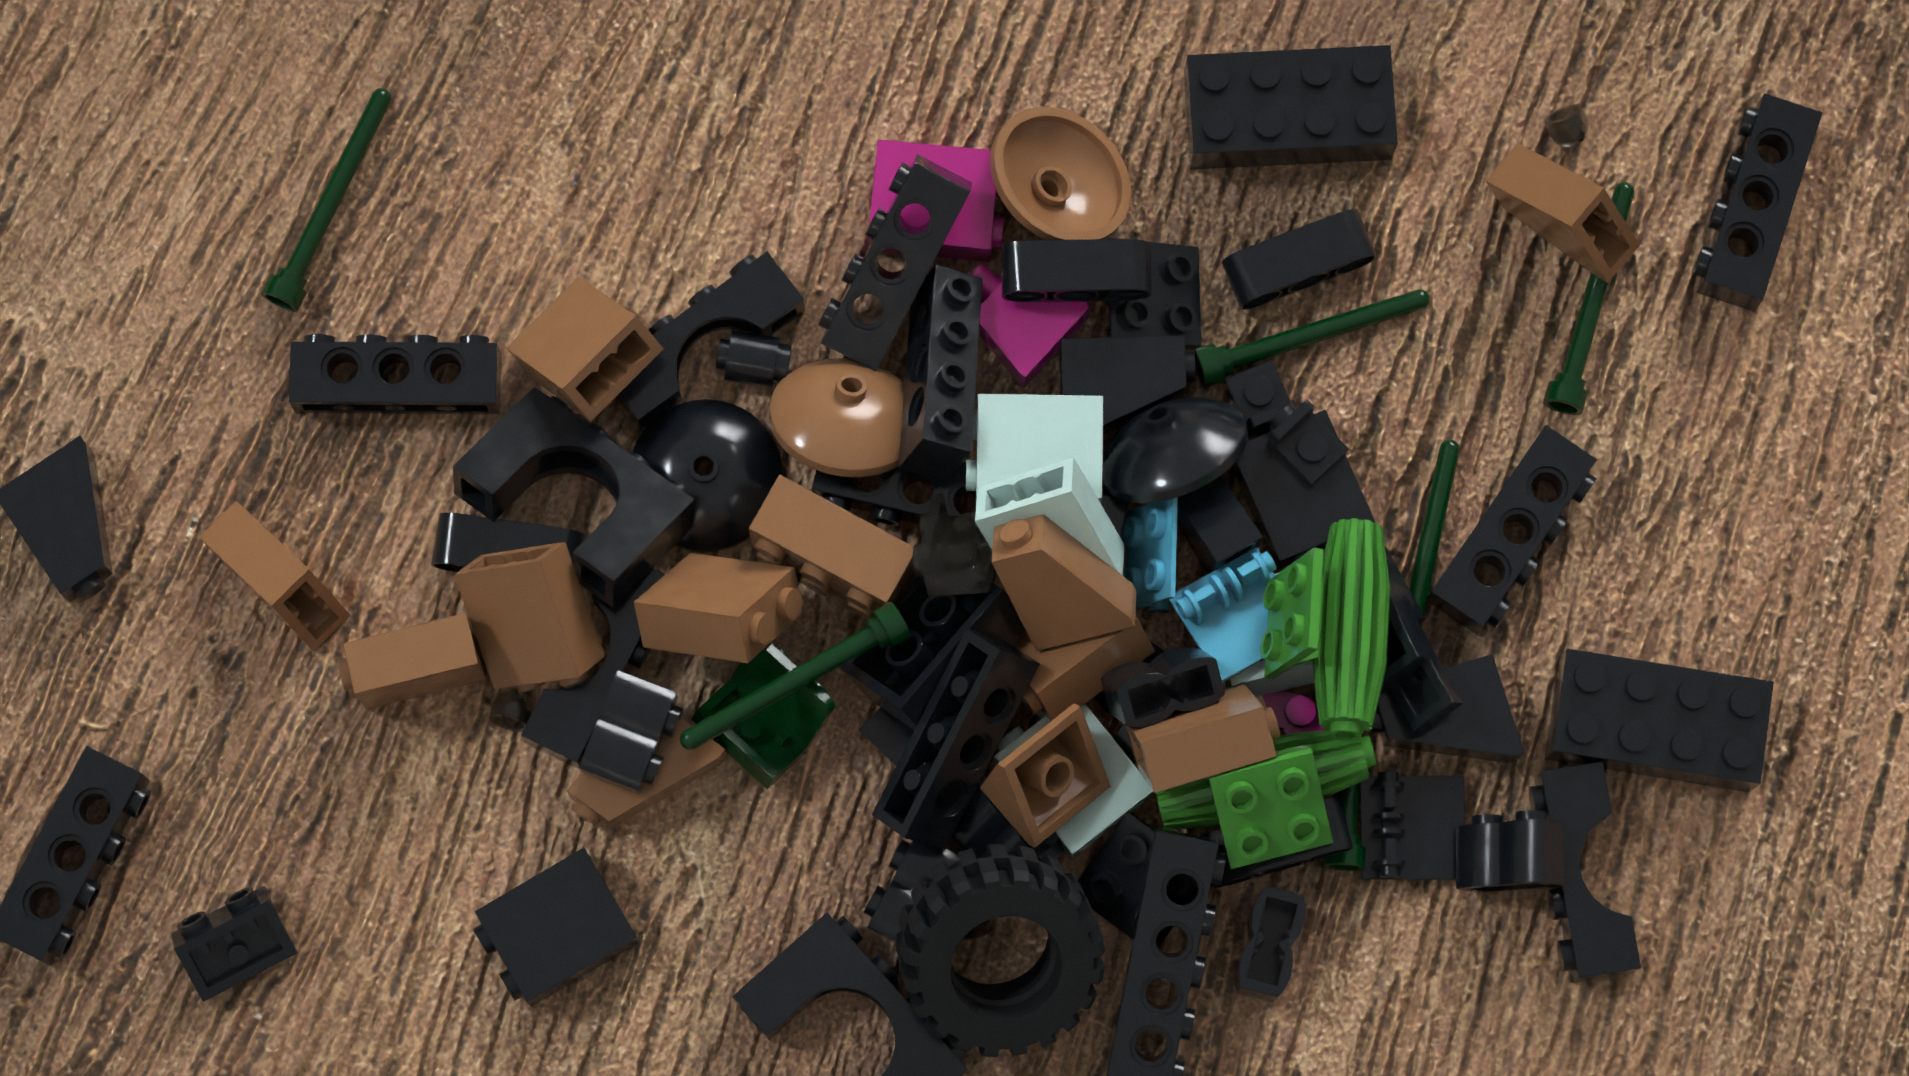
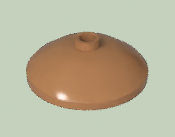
[990,107,1131,240]
[769,358,905,477]

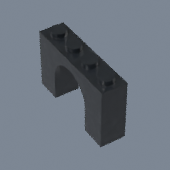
[453,387,694,608]
[732,912,969,1076]

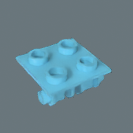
[1122,497,1178,613]
[1169,547,1276,682]

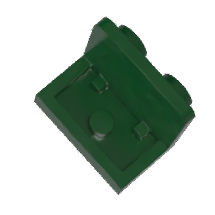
[691,643,835,789]

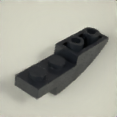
[1382,546,1463,733]

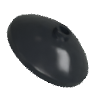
[1102,397,1249,503]
[632,399,783,552]

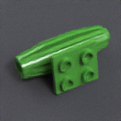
[1260,518,1390,741]
[1155,730,1377,869]

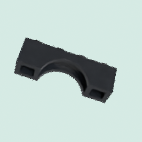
[616,251,805,430]
[521,568,665,769]
[1529,762,1641,983]

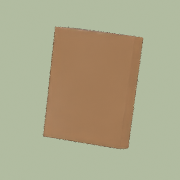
[980,703,1111,848]

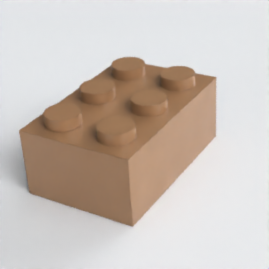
[749,474,917,620]

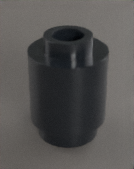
[716,330,792,388]

